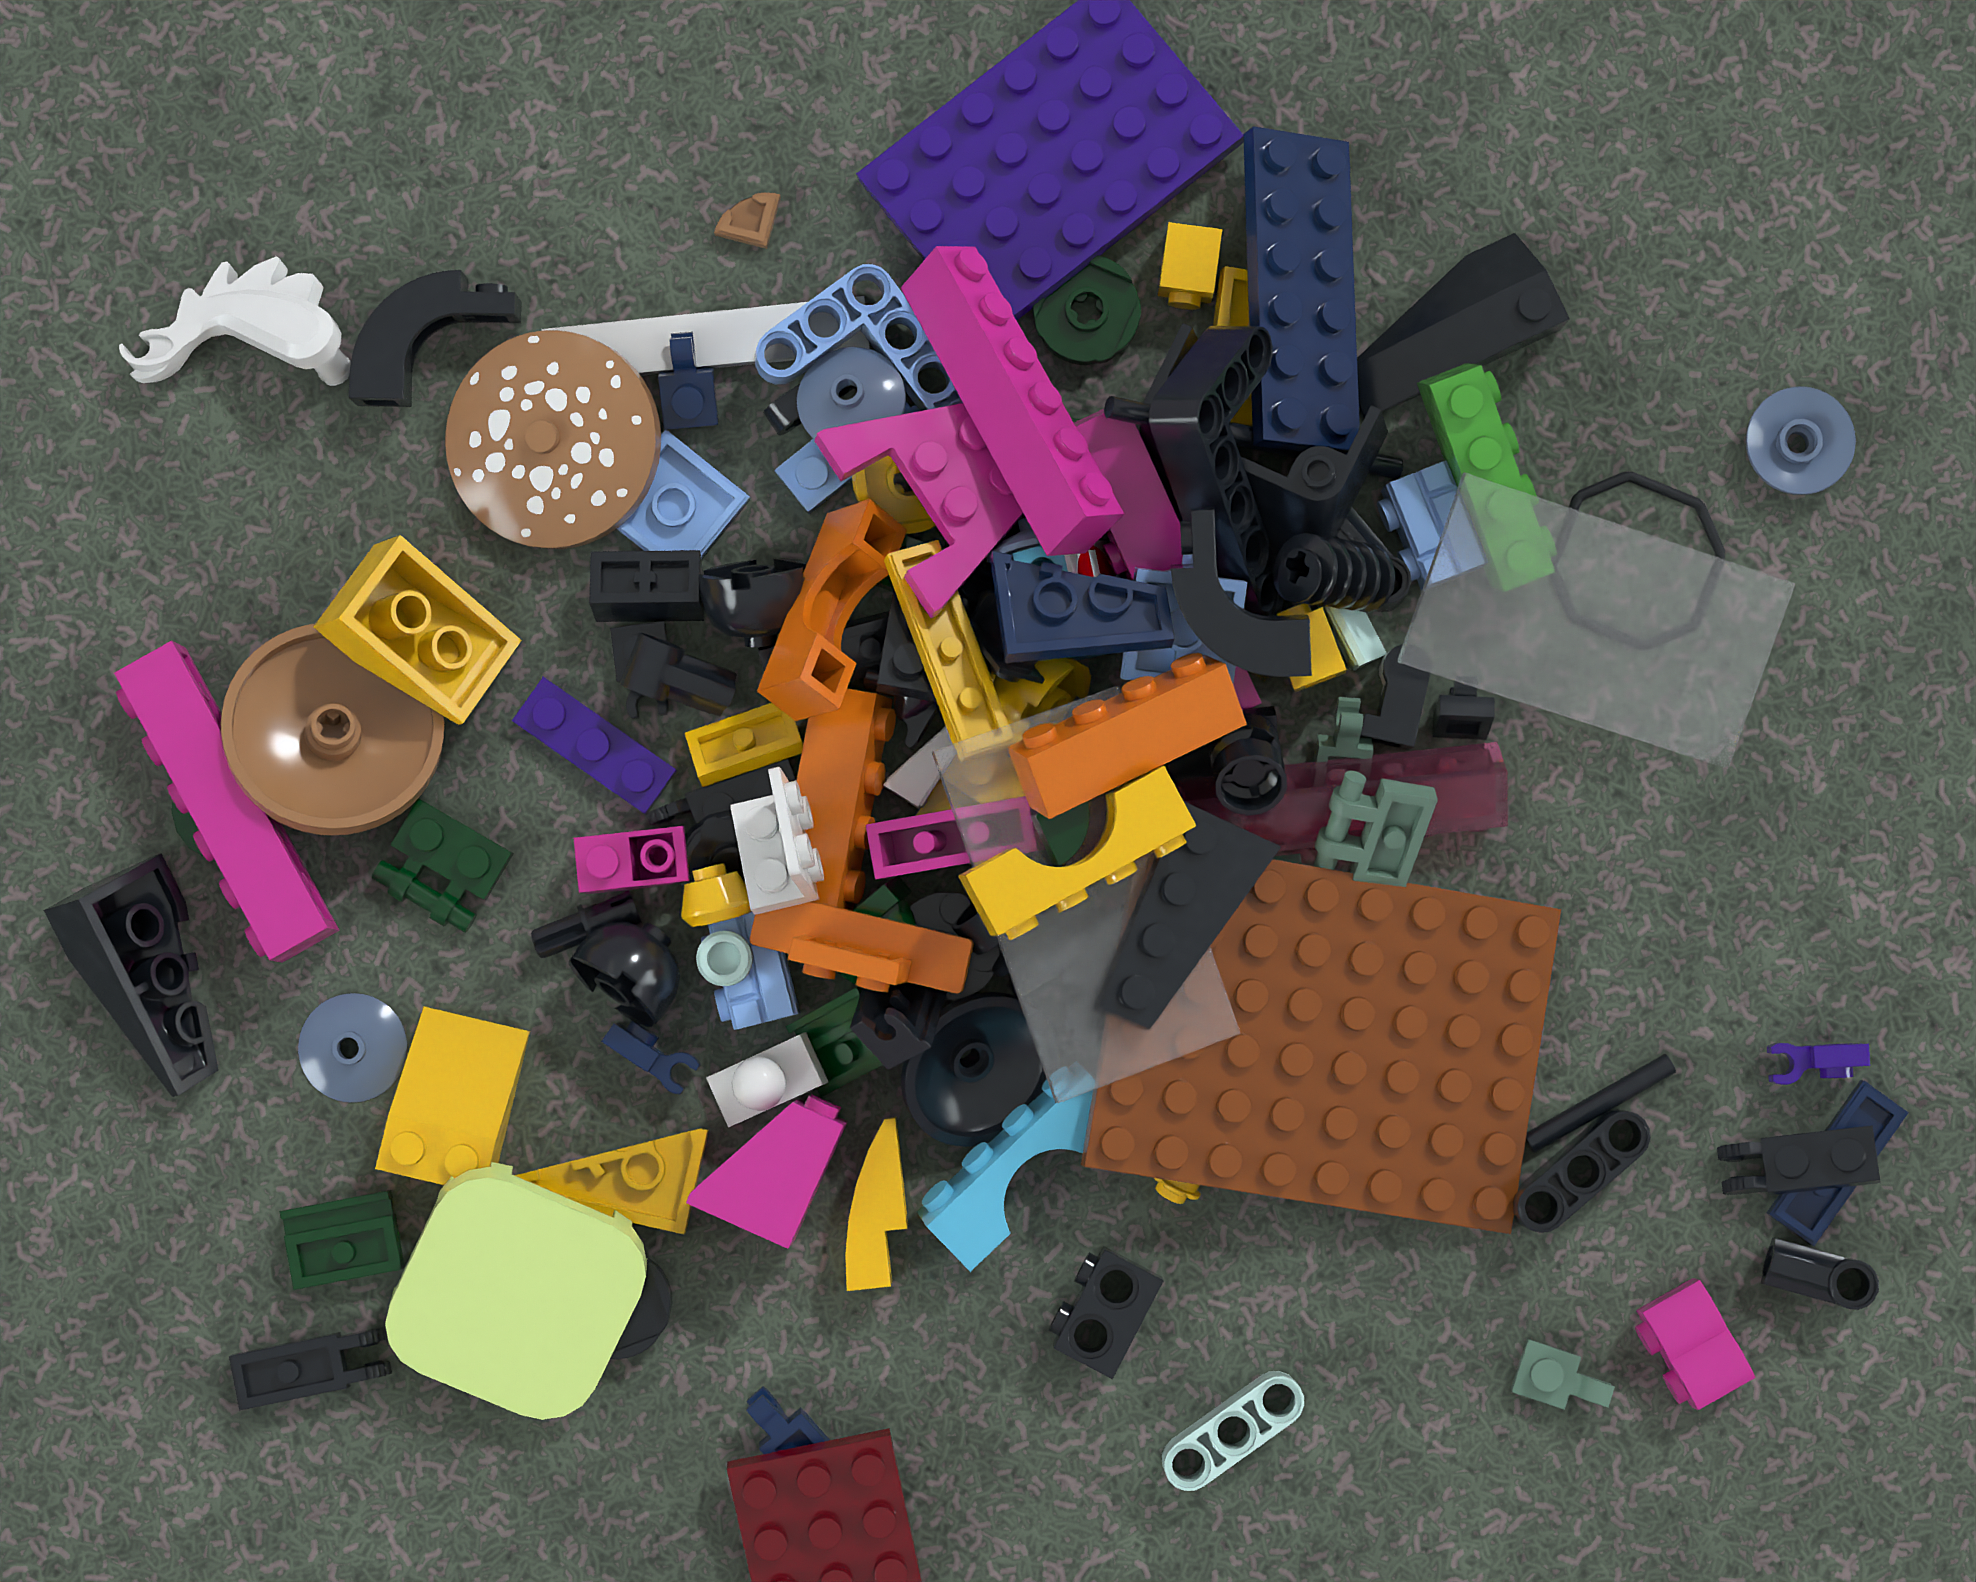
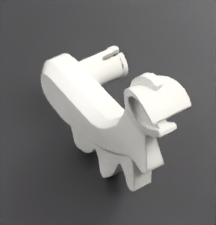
[119,256,351,386]

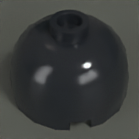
[699,558,807,647]
[568,922,680,1027]

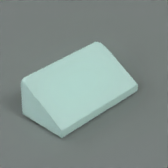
[1317,605,1386,671]

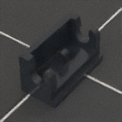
[589,550,704,622]
[850,982,947,1070]

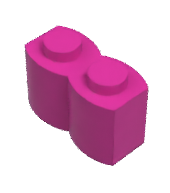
[1635,1278,1756,1410]

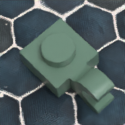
[1310,697,1374,795]
[1510,1338,1615,1410]

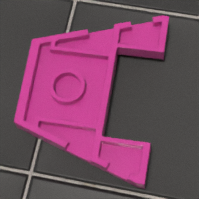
[814,403,1024,618]

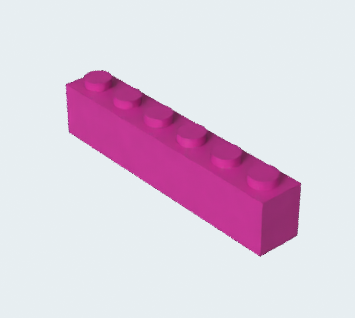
[901,246,1124,556]
[1074,409,1262,709]
[114,640,340,963]

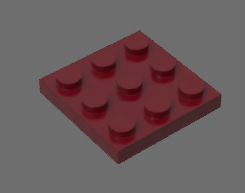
[727,1428,922,1582]

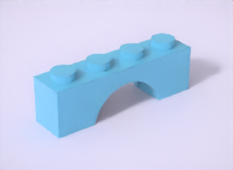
[917,1061,1094,1272]

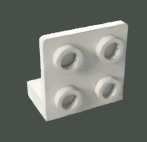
[730,767,824,915]

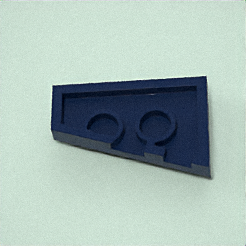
[990,551,1175,663]

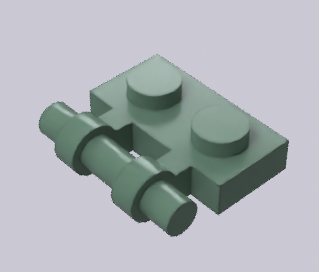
[1314,771,1438,887]

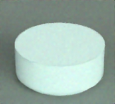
[696,931,753,986]

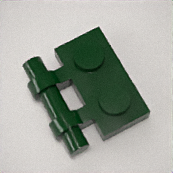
[371,798,514,933]

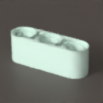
[1162,1371,1304,1491]

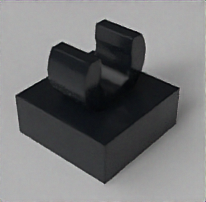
[1432,675,1495,740]

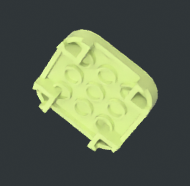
[385,1162,647,1420]

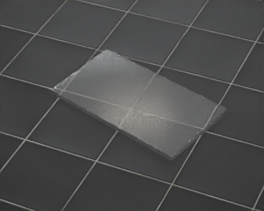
[1397,472,1795,769]
[932,686,1240,1103]

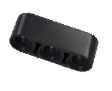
[1513,1109,1651,1233]

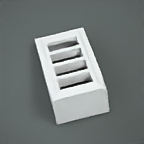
[883,726,956,810]

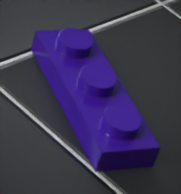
[512,677,678,815]

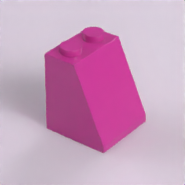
[686,1094,848,1249]

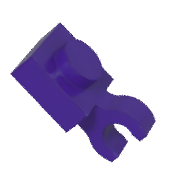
[1767,1043,1870,1085]

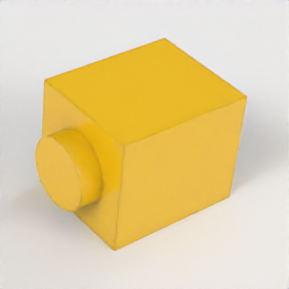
[1158,222,1222,310]

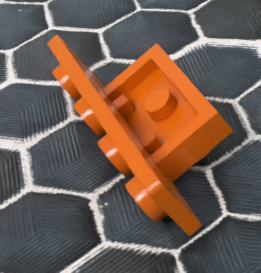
[750,901,974,994]

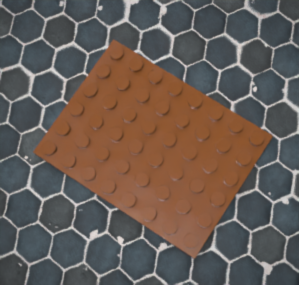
[1081,850,1561,1234]

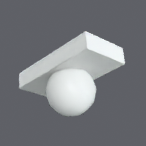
[706,1032,828,1128]

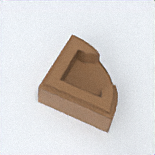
[714,193,781,249]

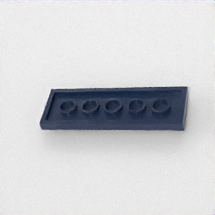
[1243,126,1360,455]

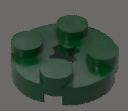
[1033,255,1141,365]

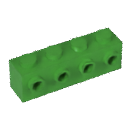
[1417,363,1556,591]

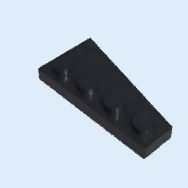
[1094,802,1281,1030]

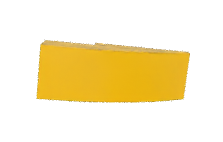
[845,1116,908,1291]

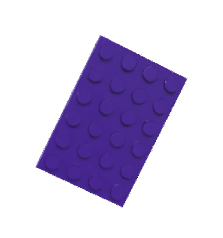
[856,0,1244,320]

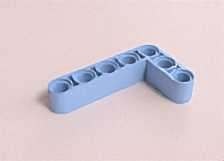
[755,264,963,411]

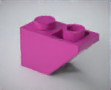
[573,826,690,894]

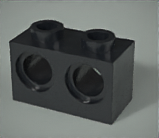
[1049,1246,1164,1380]

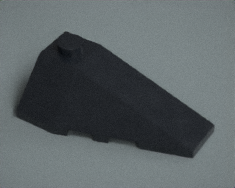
[1357,233,1570,418]
[44,853,219,1097]

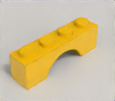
[958,766,1196,940]

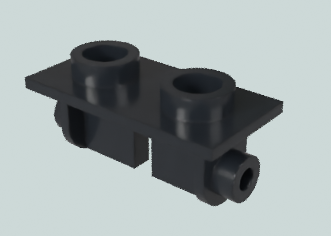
[967,589,1045,684]

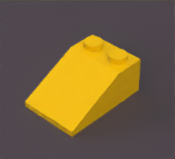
[313,535,522,725]
[375,1006,530,1185]

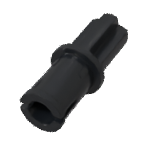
[531,890,642,958]

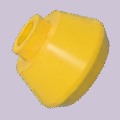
[681,863,751,927]

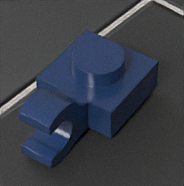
[658,331,719,430]
[601,1020,701,1094]
[746,1386,830,1454]

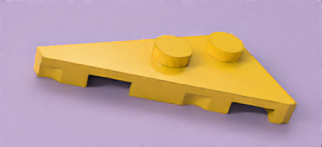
[514,1128,709,1234]

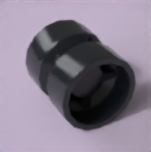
[1208,713,1287,816]

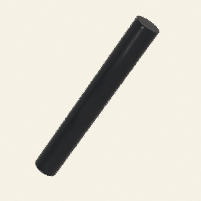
[1526,1054,1676,1153]

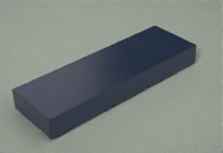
[1767,1080,1909,1246]

